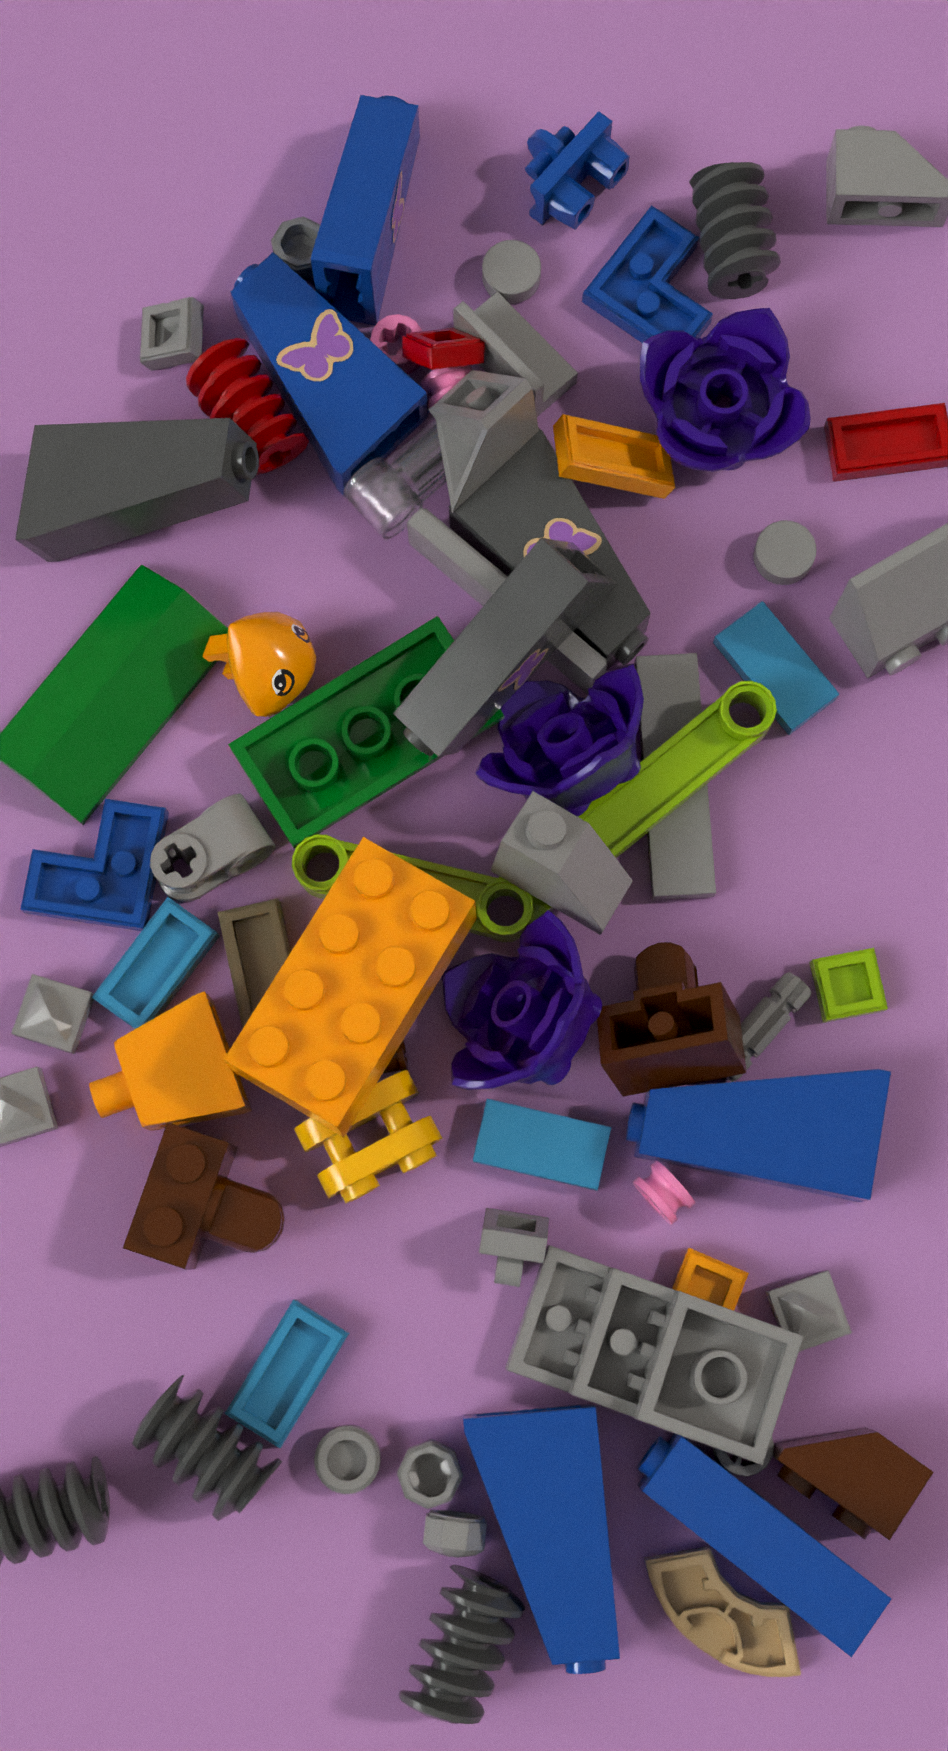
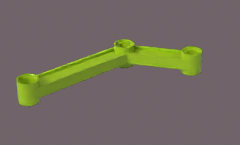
[292,681,777,943]

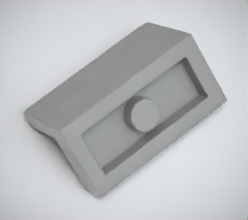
[453,291,578,417]

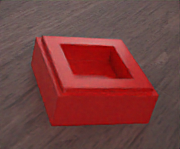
[402,328,485,370]

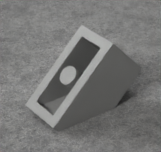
[826,126,948,227]
[491,791,633,935]

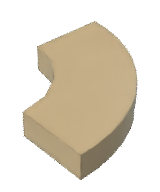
[644,1546,801,1677]

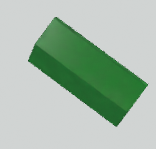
[0,564,228,825]
[228,616,504,849]

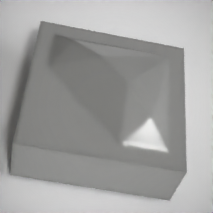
[140,297,204,371]
[11,974,94,1054]
[0,1067,58,1147]
[765,1270,852,1352]

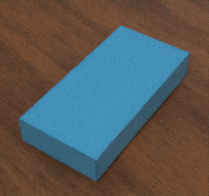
[713,601,839,735]
[92,897,220,1029]
[473,1099,611,1191]
[225,1299,350,1448]

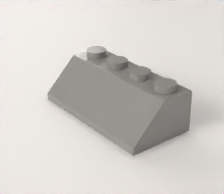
[829,523,948,678]

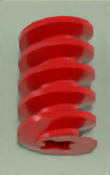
[186,338,309,475]

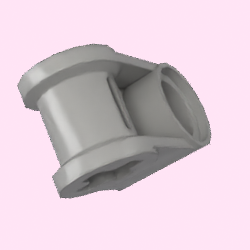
[150,794,276,902]

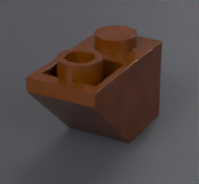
[772,1427,934,1540]

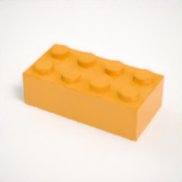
[224,837,477,1138]

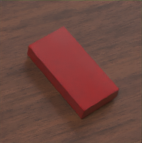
[824,403,948,482]

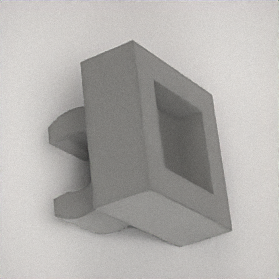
[479,1208,549,1287]

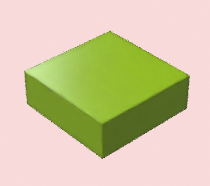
[809,948,888,1023]

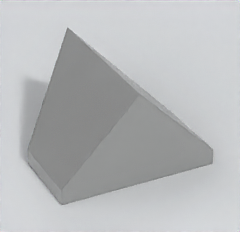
[429,370,539,513]

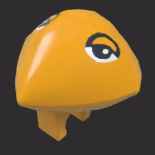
[202,611,316,717]

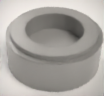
[482,240,541,304]
[753,520,817,585]
[314,1425,381,1494]

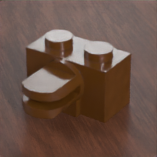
[597,942,747,1097]
[123,1122,285,1269]

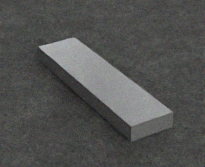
[407,507,607,694]
[634,653,716,900]

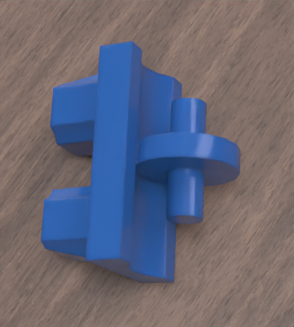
[525,111,630,230]

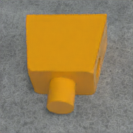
[89,991,252,1131]

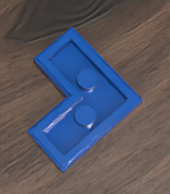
[582,205,713,344]
[20,799,169,931]

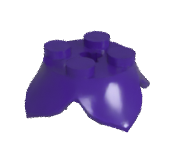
[640,308,811,472]
[475,664,644,817]
[442,910,602,1090]

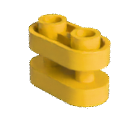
[294,1070,443,1204]

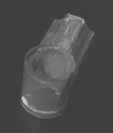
[343,420,447,539]

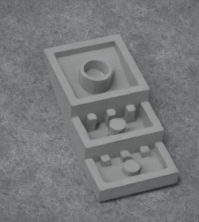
[505,1245,804,1465]

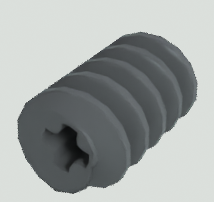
[689,162,781,299]
[132,1375,282,1521]
[0,1456,110,1565]
[399,1565,525,1724]

